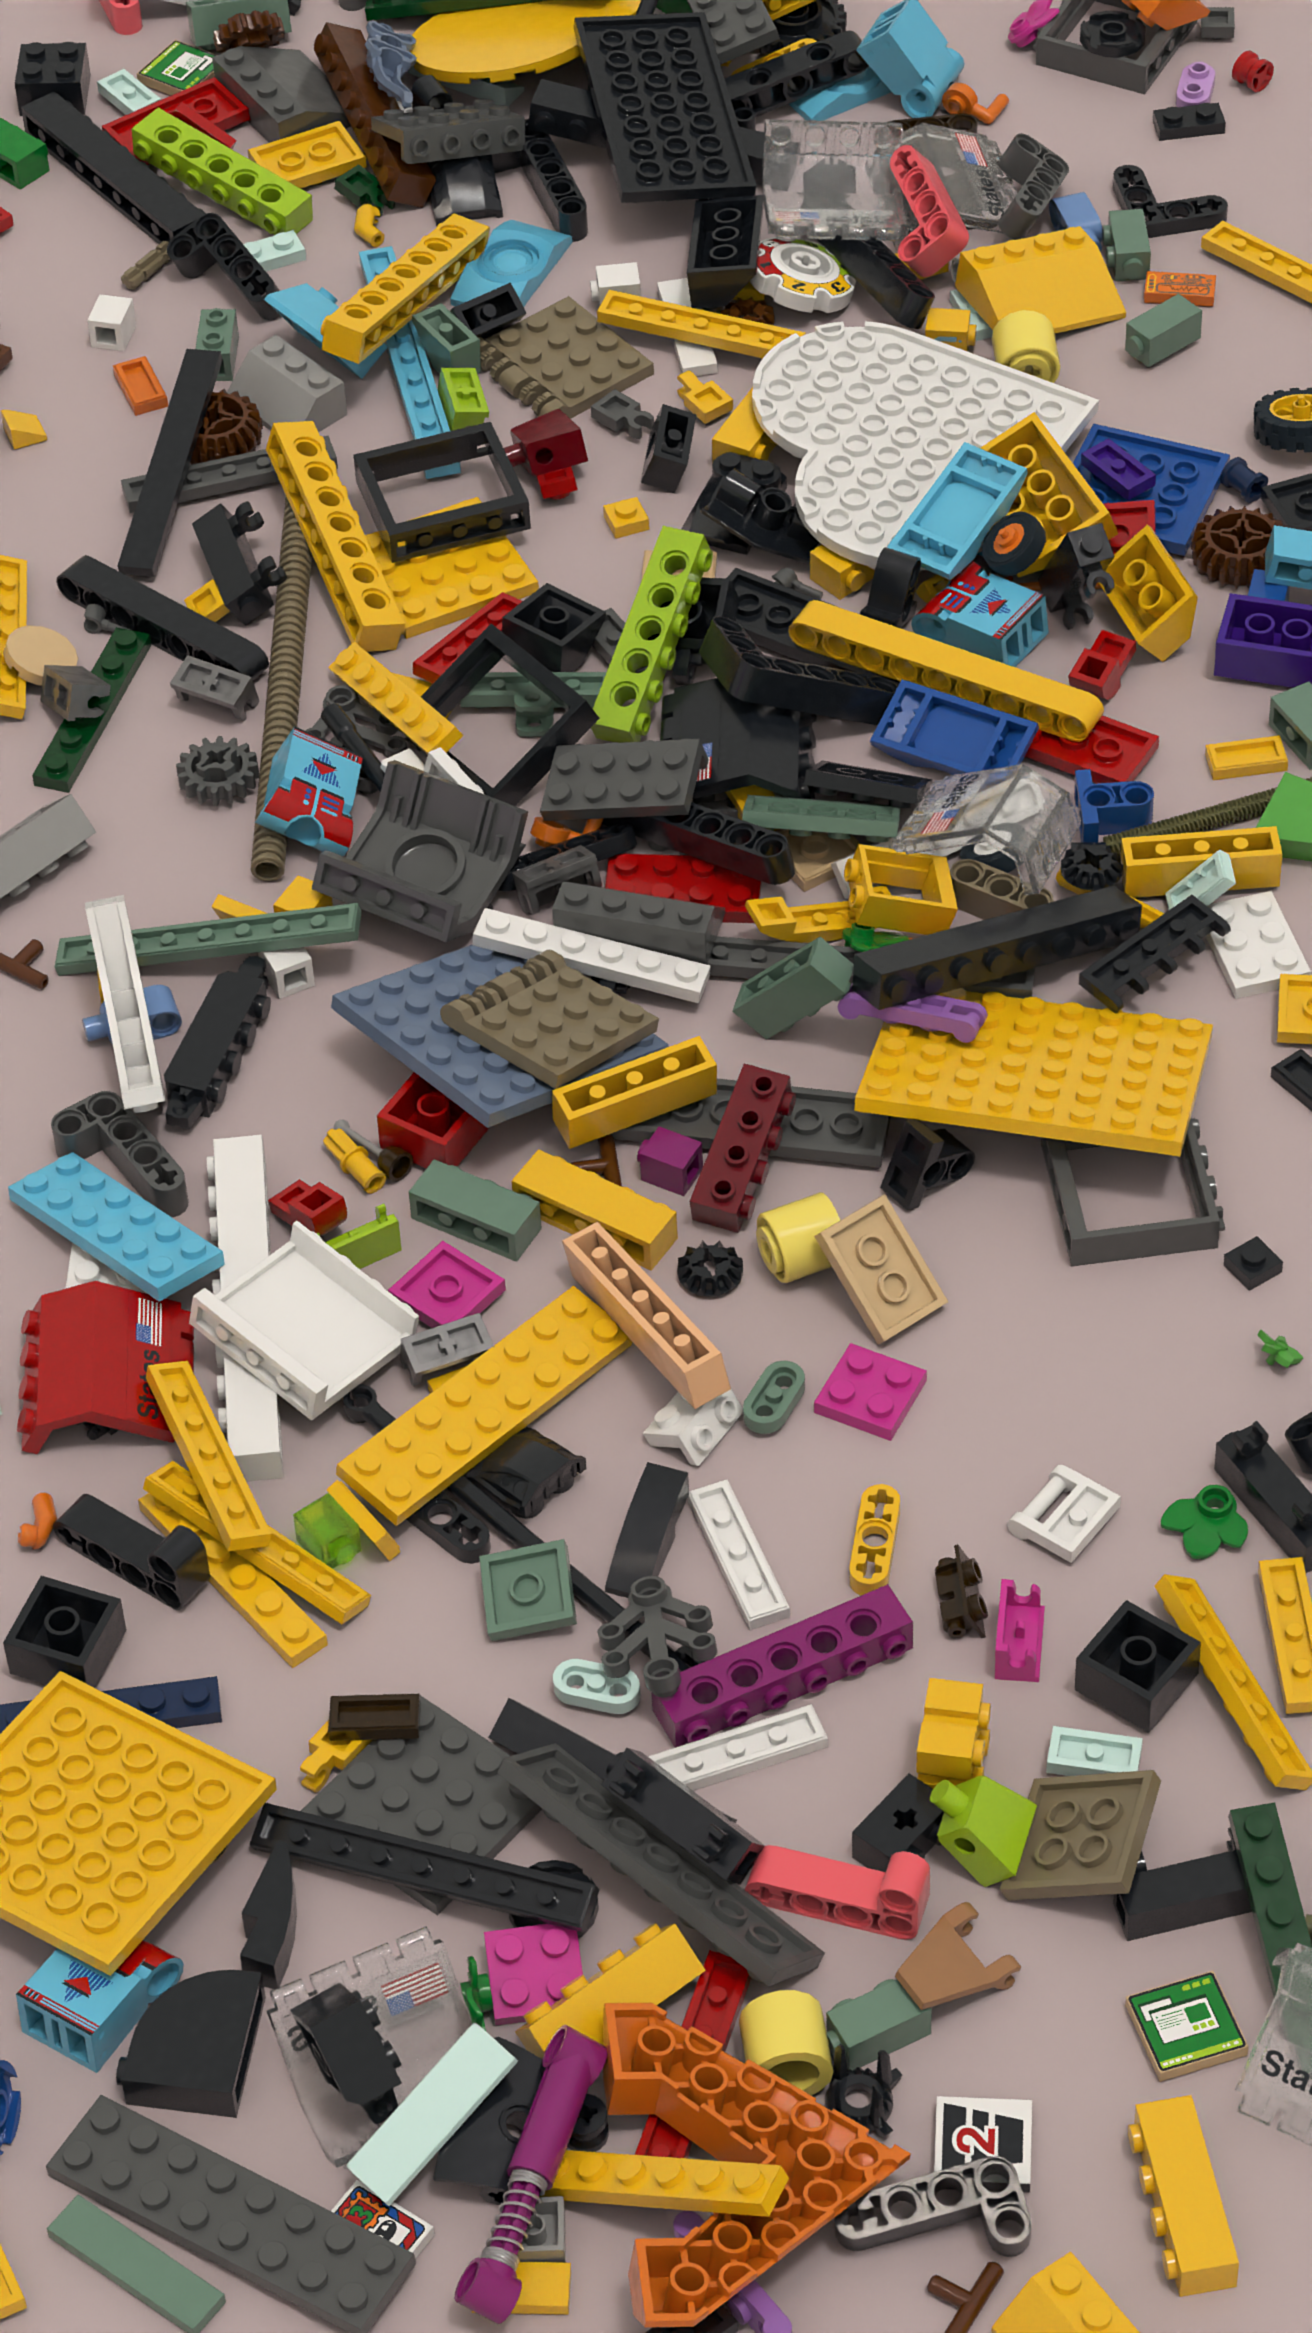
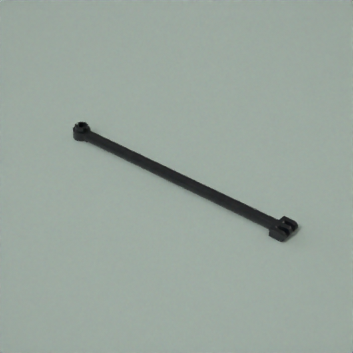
[343,1384,705,1672]

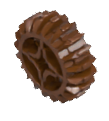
[190,388,263,465]
[1191,506,1283,590]

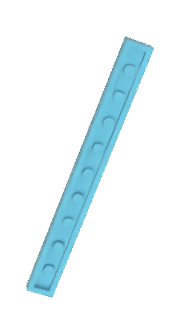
[359,246,461,479]

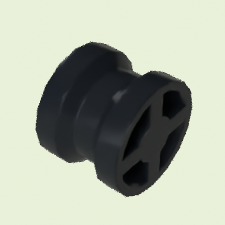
[567,2093,609,2152]

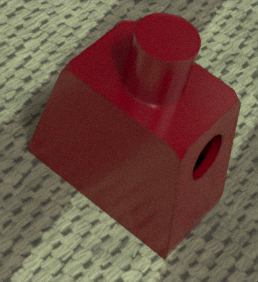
[504,409,588,476]

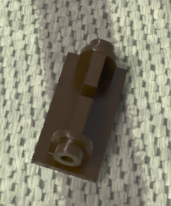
[935,1544,988,1638]

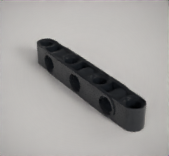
[724,30,869,117]

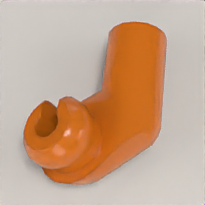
[18,1493,57,1550]

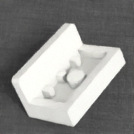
[643,1389,743,1466]

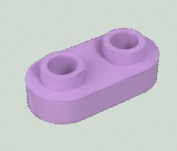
[1176,62,1215,107]

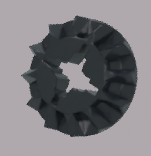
[1060,842,1123,891]
[677,1240,743,1297]

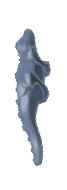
[365,20,417,109]

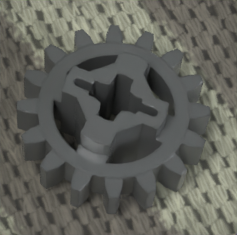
[176,736,259,806]

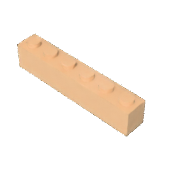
[562,1222,731,1409]

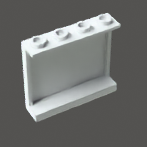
[189,1221,419,1421]

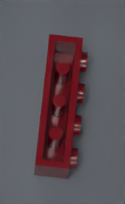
[689,1063,796,1233]

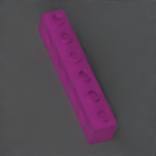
[651,1584,913,1748]

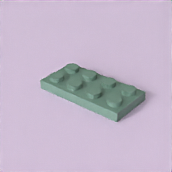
[742,795,901,842]

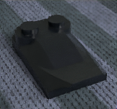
[681,452,787,555]

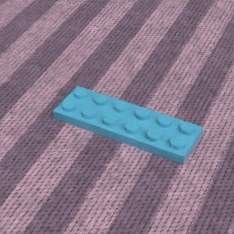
[8,1152,225,1302]

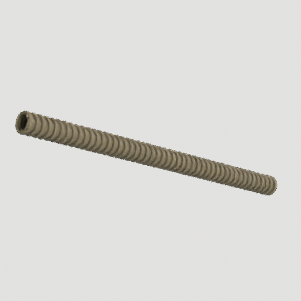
[250,497,312,882]

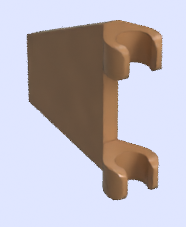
[895,1902,1021,2010]

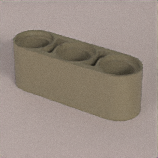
[950,859,1054,920]

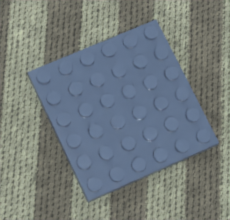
[331,945,669,1128]

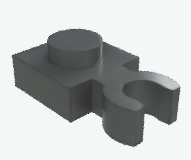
[591,389,654,439]

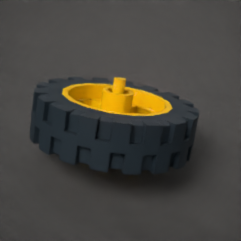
[1254,388,1312,453]

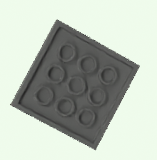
[301,1695,542,1916]

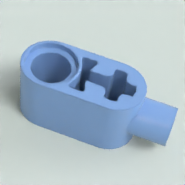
[1049,192,1103,252]
[82,985,182,1044]

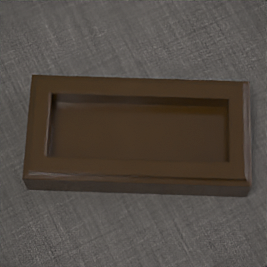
[328,1693,421,1741]

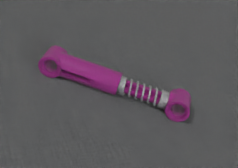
[454,2025,607,2324]

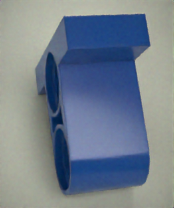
[1074,769,1154,842]

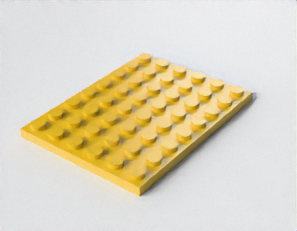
[854,988,1213,1157]

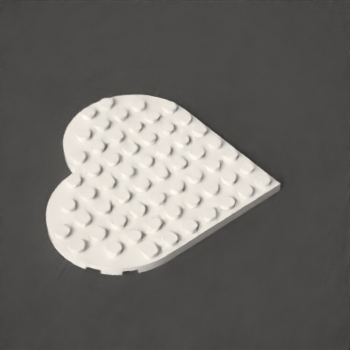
[752,321,1099,571]

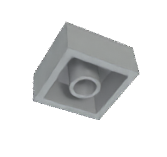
[503,2196,566,2263]

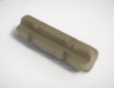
[121,241,171,290]

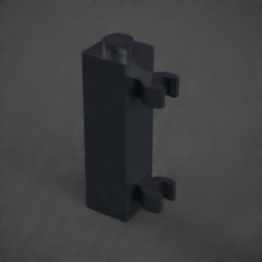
[192,501,287,625]
[1038,523,1115,630]
[1214,1421,1312,1573]
[601,1748,765,1884]
[1113,1827,1252,1941]

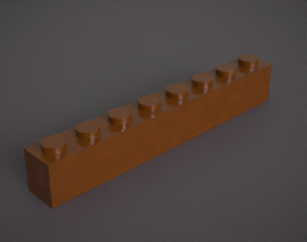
[314,22,436,208]

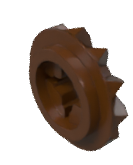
[720,296,775,325]

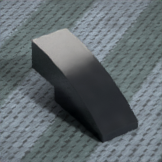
[605,1462,689,1598]
[240,1840,297,1991]

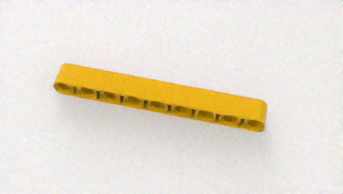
[788,600,1104,742]

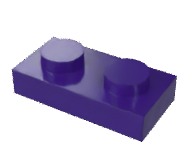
[1081,438,1156,501]

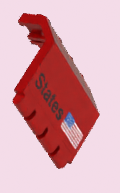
[17,1280,194,1455]

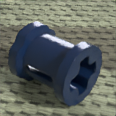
[1220,457,1269,503]

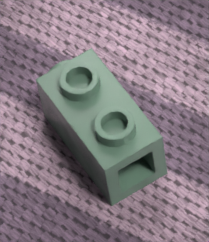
[1102,209,1151,281]
[1125,294,1202,367]
[195,308,239,381]
[826,1979,932,2070]

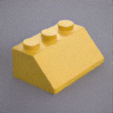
[1099,524,1198,662]
[992,2251,1140,2333]

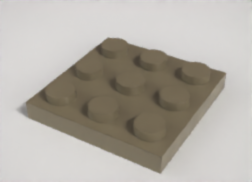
[1000,1770,1161,1900]

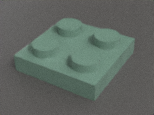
[479,1539,577,1641]

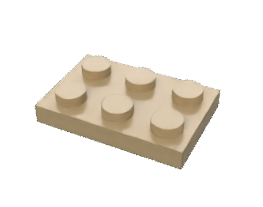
[814,1194,948,1344]

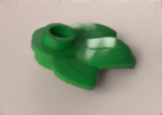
[842,923,910,952]
[1161,1485,1248,1559]
[460,1956,493,2031]

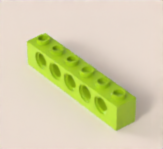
[132,108,313,235]
[591,526,713,743]

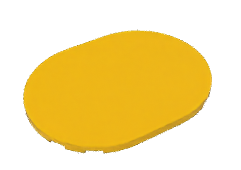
[410,0,641,84]

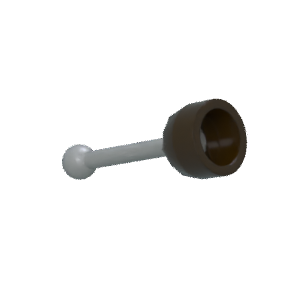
[334,1120,413,1182]

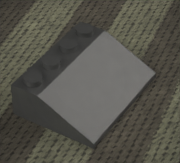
[212,46,351,143]

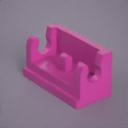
[995,1579,1045,1682]

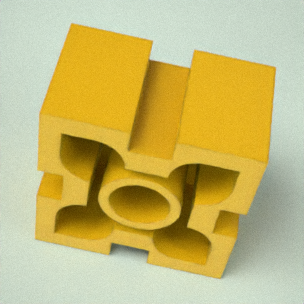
[916,1678,991,1789]

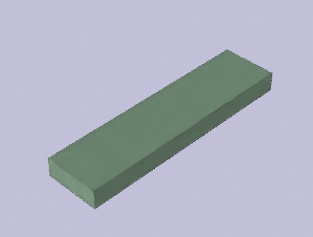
[47,2194,226,2333]

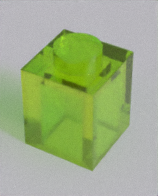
[293,1493,362,1569]

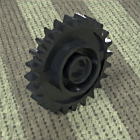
[759,0,847,54]

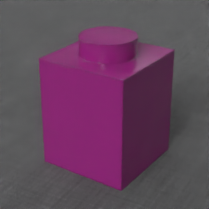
[637,1126,703,1196]

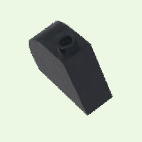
[116,1970,266,2118]

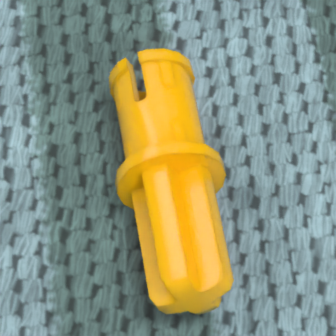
[323,1128,386,1194]

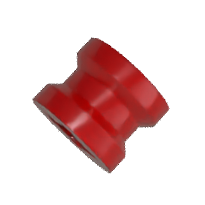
[1232,50,1274,92]

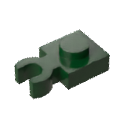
[334,164,395,217]

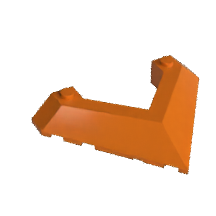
[603,2003,911,2328]

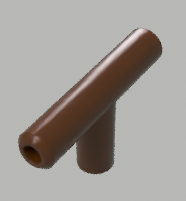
[0,939,49,989]
[570,1134,622,1187]
[927,2261,1004,2333]

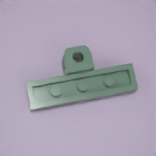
[460,672,607,736]

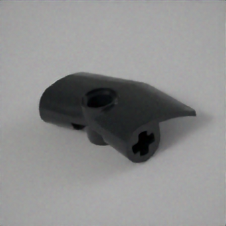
[701,468,819,565]
[433,2037,545,2205]

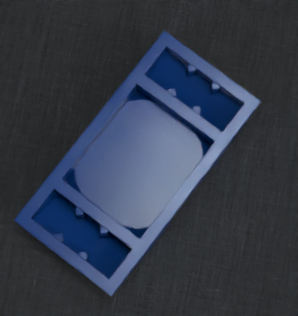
[870,679,1039,789]

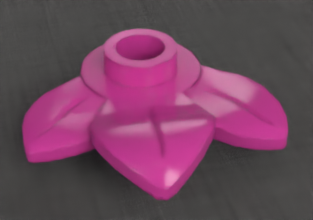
[1008,0,1060,48]

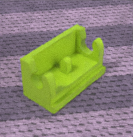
[437,368,489,431]
[317,1203,402,1269]

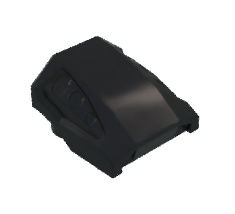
[427,154,503,226]
[466,1427,586,1519]

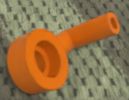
[942,83,1009,124]
[530,817,604,848]

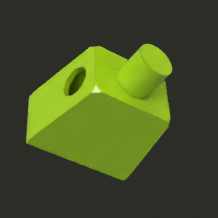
[930,1776,1037,1887]

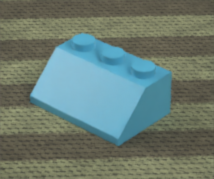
[264,283,388,379]

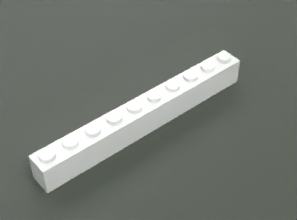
[207,1135,284,1482]

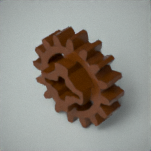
[213,10,285,54]

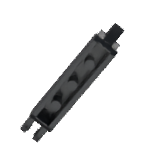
[164,956,271,1129]

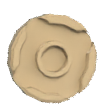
[3,625,78,686]

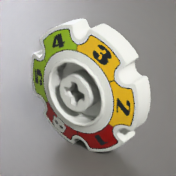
[750,237,856,313]

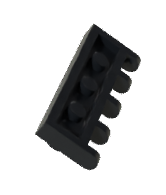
[1078,895,1231,1013]

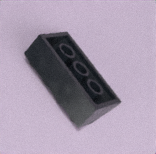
[687,195,764,310]

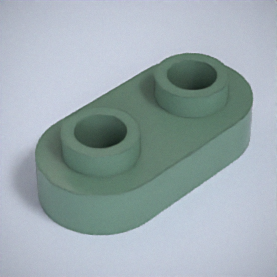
[743,1361,805,1434]

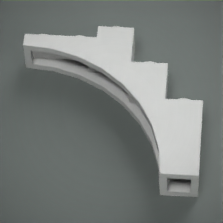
[85,895,166,1112]

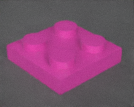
[388,1240,506,1328]
[814,1343,927,1441]
[484,1924,583,2026]

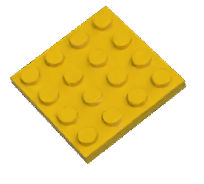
[367,496,539,639]

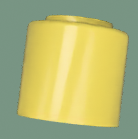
[992,310,1061,383]
[756,1192,840,1283]
[739,1990,834,2096]

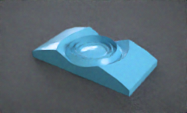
[789,66,891,125]
[450,219,573,307]
[887,442,1028,580]

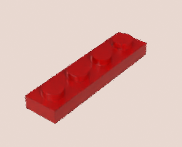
[413,592,523,684]

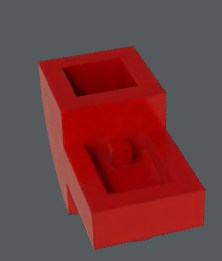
[1068,630,1136,700]
[268,1179,347,1237]

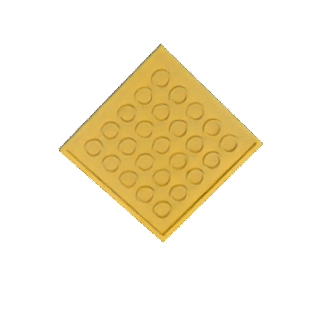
[0,1671,277,1976]

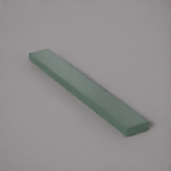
[54,903,362,976]

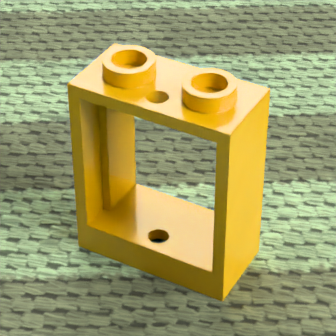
[844,844,958,935]

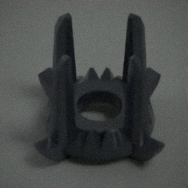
[825,2044,902,2137]

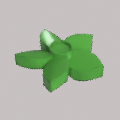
[1257,1329,1304,1368]

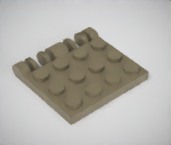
[479,296,654,419]
[440,949,659,1089]

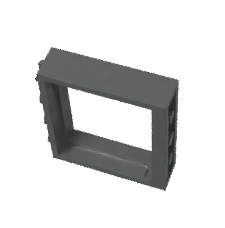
[1033,0,1198,95]
[1041,1118,1225,1267]

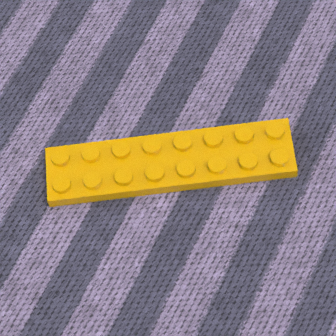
[336,1285,632,1526]

